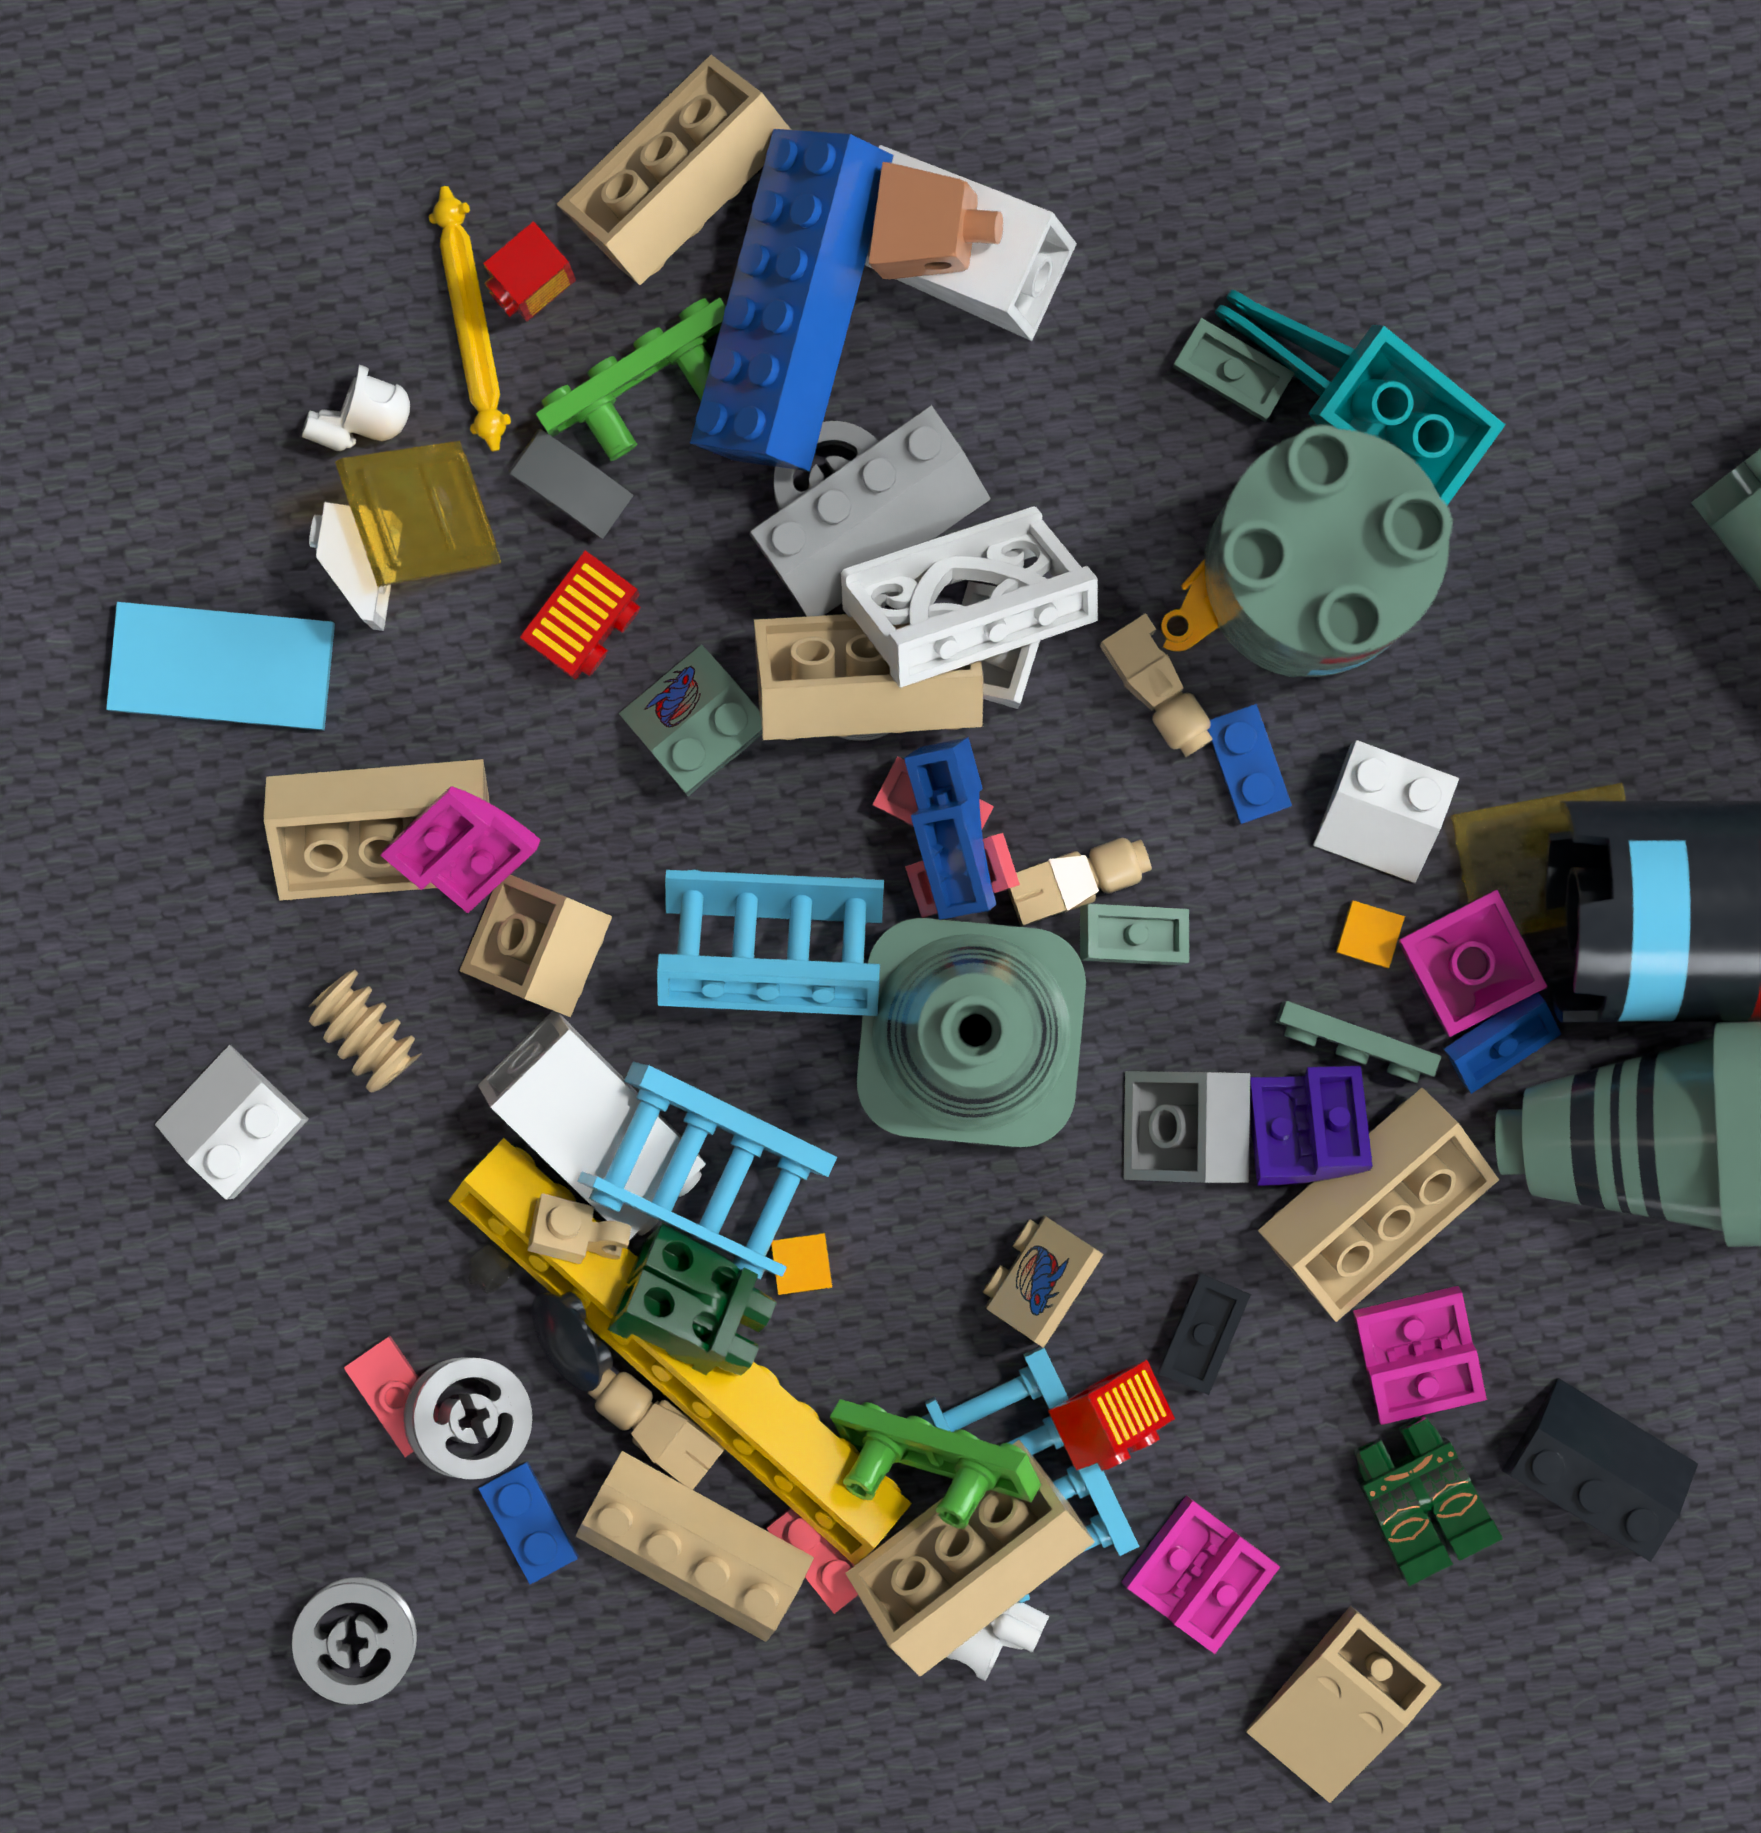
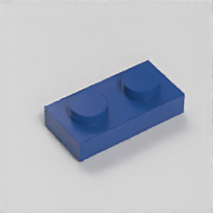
[1207,704,1292,825]
[1444,992,1561,1094]
[478,1461,579,1584]

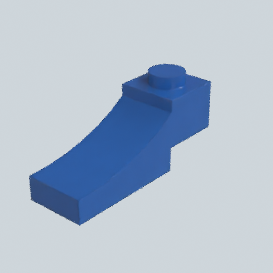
[904,737,997,920]

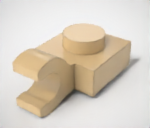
[527,1193,632,1264]

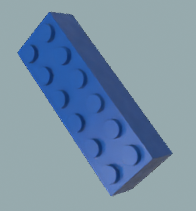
[690,129,894,471]

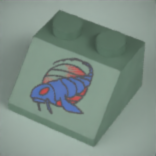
[619,644,762,797]

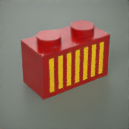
[483,221,576,322]
[520,550,641,680]
[1048,1360,1175,1471]

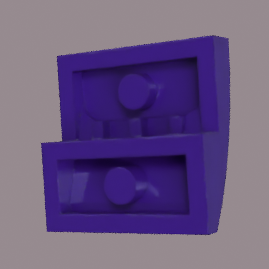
[1250,1066,1373,1186]

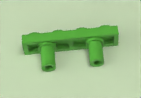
[536,298,726,461]
[830,1399,1041,1529]

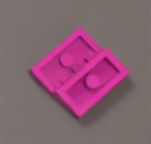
[380,786,541,913]
[1353,1286,1487,1425]
[1121,1495,1280,1654]

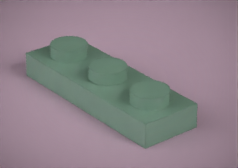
[1275,1001,1441,1083]

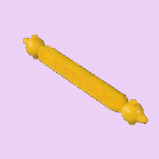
[429,186,511,452]

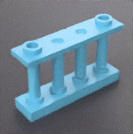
[657,870,884,1016]
[577,1062,837,1280]
[920,1346,1139,1604]

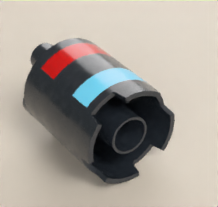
[1544,800,1761,1022]

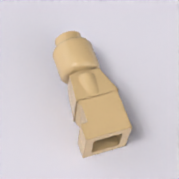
[1100,613,1213,757]
[1008,838,1152,927]
[588,1369,725,1490]

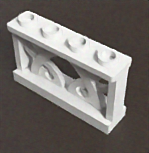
[841,507,1098,688]

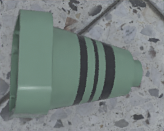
[857,918,1086,1147]
[1495,1021,1761,1247]

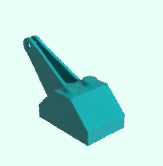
[1215,290,1505,505]

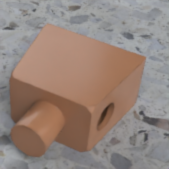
[869,162,1003,279]

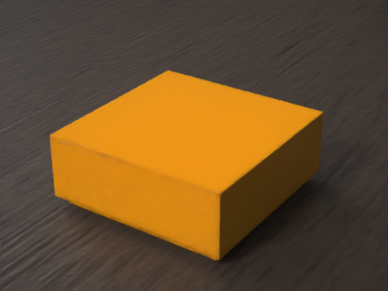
[1336,900,1405,969]
[771,1233,832,1295]

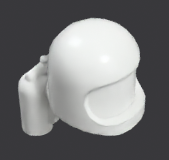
[301,364,410,451]
[947,1601,1049,1681]

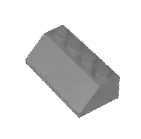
[750,405,991,617]

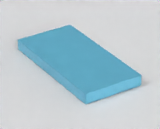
[107,602,335,731]

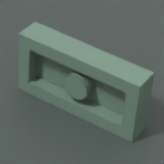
[1173,318,1294,422]
[1080,904,1189,965]

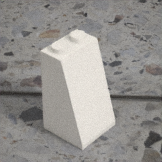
[865,145,1076,341]
[478,1011,706,1240]

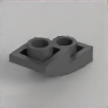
[507,429,634,539]

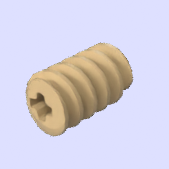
[309,969,422,1093]

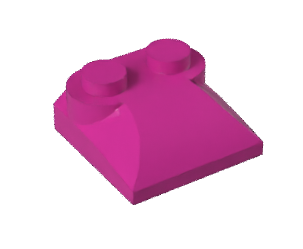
[1398,890,1547,1037]

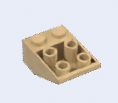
[1245,1606,1442,1803]

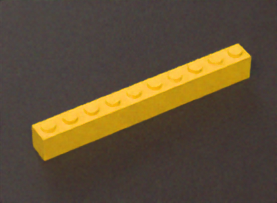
[448,1138,912,1565]

